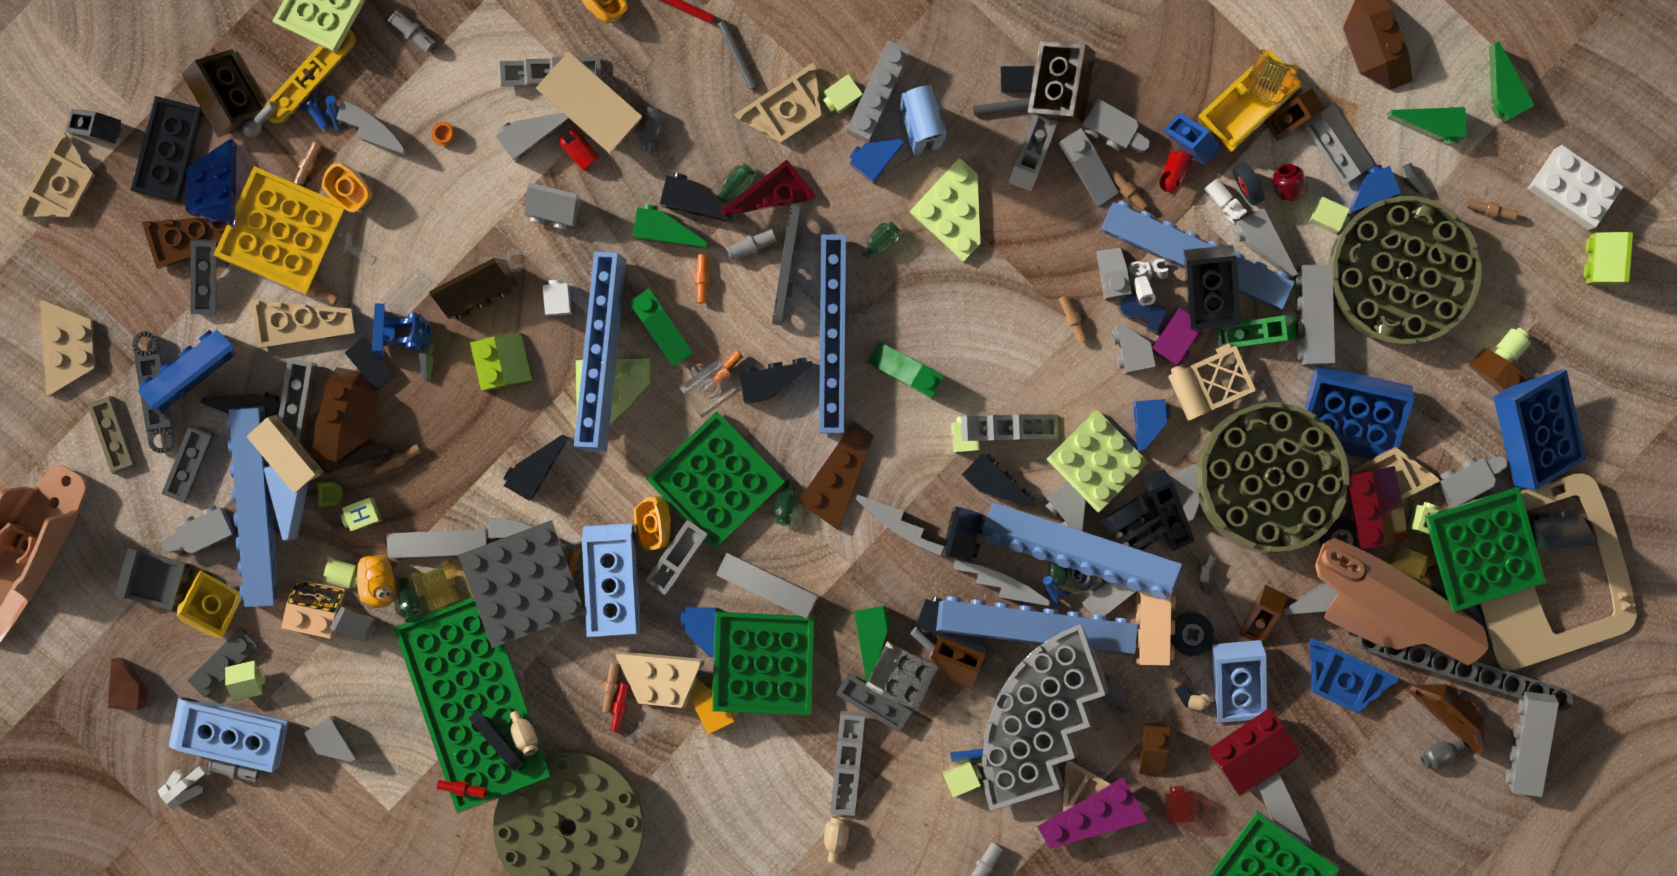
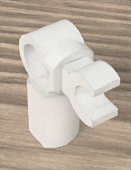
[1205,178,1247,224]
[1128,259,1169,306]

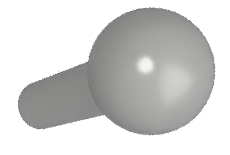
[242,101,278,138]
[910,627,936,663]

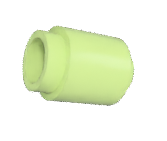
[1495,328,1531,363]
[323,559,358,589]

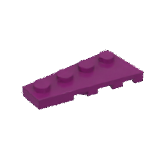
[1037,777,1148,849]

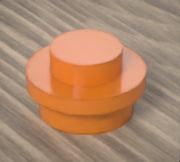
[431,121,456,146]

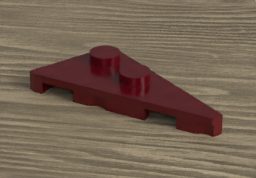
[720,160,816,216]

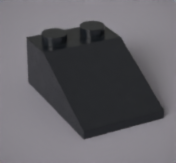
[1183,245,1240,330]
[942,506,985,562]
[1529,511,1597,549]

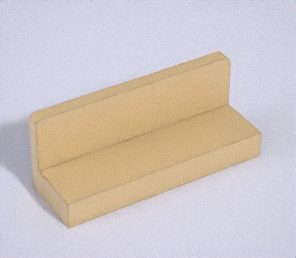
[247,415,324,493]

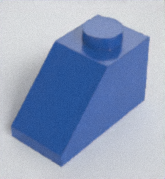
[1163,112,1222,166]
[849,139,903,184]
[1349,165,1401,214]
[1133,399,1171,451]
[681,607,716,657]

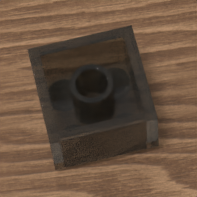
[865,641,938,711]

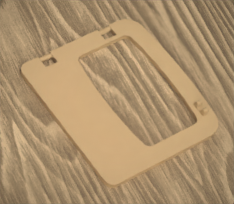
[1480,473,1637,671]

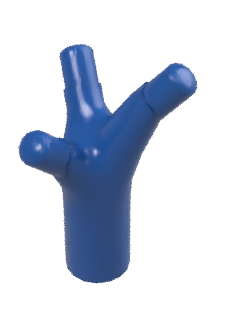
[299,91,329,130]
[322,96,341,130]
[1043,576,1071,608]

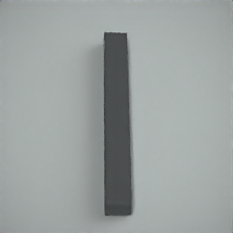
[1356,635,1573,711]

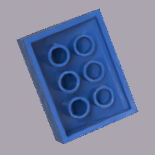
[138,330,237,416]
[1305,365,1415,458]
[1493,369,1587,490]

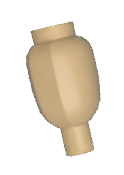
[510,710,539,756]
[824,816,849,863]

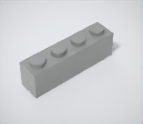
[847,40,910,143]
[1295,264,1335,365]
[278,358,318,447]
[1506,692,1559,797]

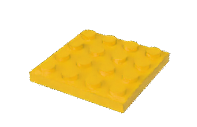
[213,166,345,295]

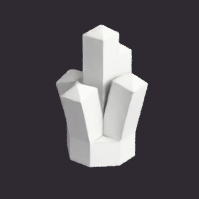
[158,766,207,810]

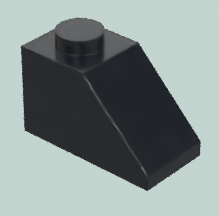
[65,109,121,144]

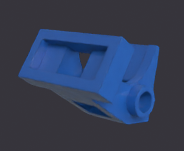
[372,303,432,358]

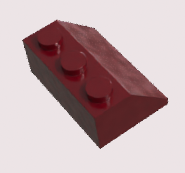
[1347,466,1409,549]
[1208,708,1301,797]

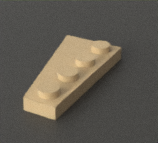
[250,300,356,349]

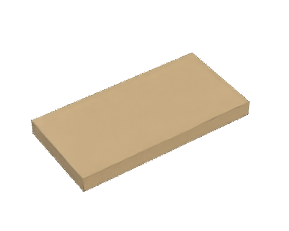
[536,51,643,154]

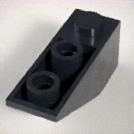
[739,357,813,404]
[961,453,1036,508]

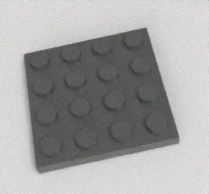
[458,520,586,648]

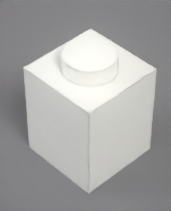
[543,279,572,317]

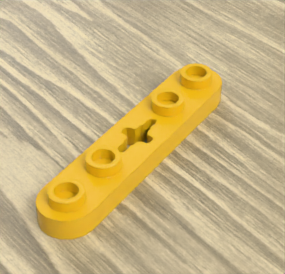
[264,29,356,124]

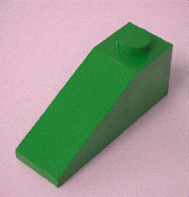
[1489,41,1535,123]
[1387,107,1467,144]
[633,204,708,249]
[629,288,694,368]
[1216,315,1298,348]
[867,342,944,399]
[854,605,891,684]

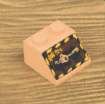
[281,579,346,639]

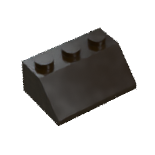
[1027,41,1096,123]
[181,49,265,138]
[429,258,518,321]

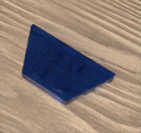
[185,139,237,226]

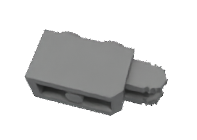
[1082,98,1150,154]
[1436,456,1507,508]
[162,505,237,554]

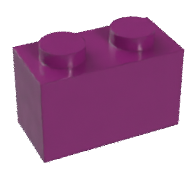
[1152,307,1204,366]

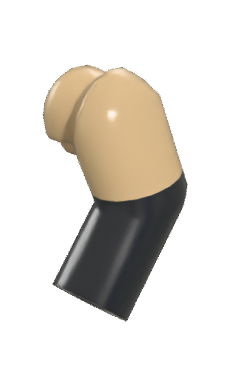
[1174,683,1210,711]

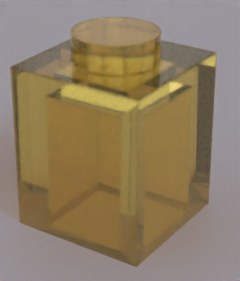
[1390,546,1431,582]

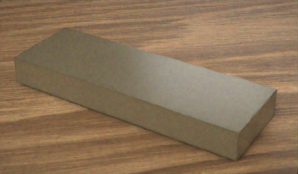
[87,396,136,474]

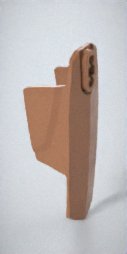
[0,465,88,644]
[1315,538,1488,665]

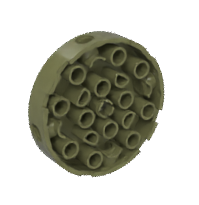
[1328,196,1482,346]
[1195,402,1349,553]
[493,750,644,876]

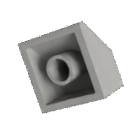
[524,182,581,231]

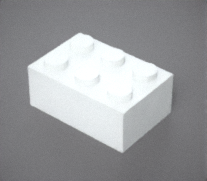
[1528,145,1623,230]

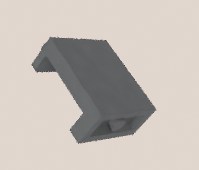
[114,548,192,612]

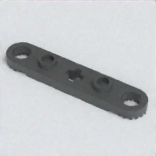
[772,204,801,326]
[132,331,174,453]

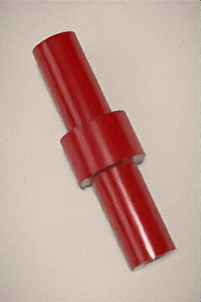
[610,683,629,733]
[437,780,487,798]

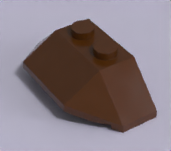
[1342,0,1413,90]
[312,367,378,463]
[1404,683,1486,757]

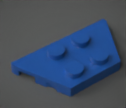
[1309,638,1399,713]

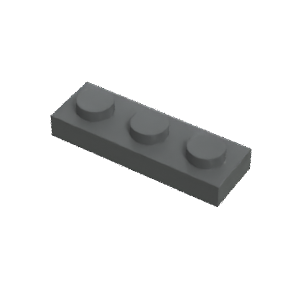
[190,239,217,315]
[161,425,214,503]
[187,628,259,698]
[836,673,912,733]

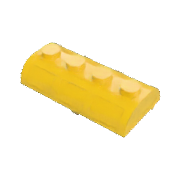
[1198,49,1304,152]

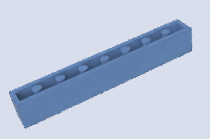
[1100,201,1294,311]
[819,234,846,434]
[574,252,627,453]
[226,406,280,607]
[982,503,1182,601]
[936,596,1138,655]

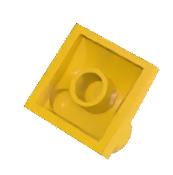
[176,571,241,639]

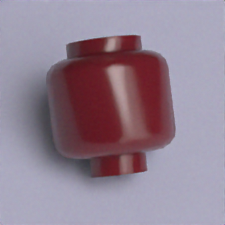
[1272,164,1307,201]

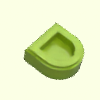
[318,482,344,507]

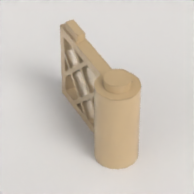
[1168,343,1256,421]

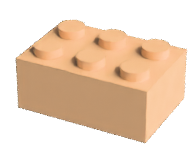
[1135,591,1176,665]

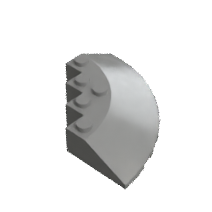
[982,624,1110,811]

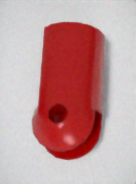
[558,128,600,172]
[1159,149,1193,193]

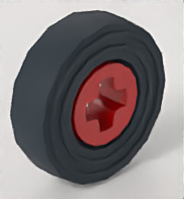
[1233,162,1265,206]

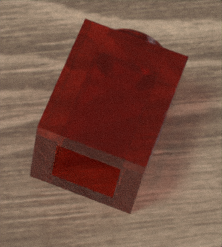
[1164,785,1194,823]

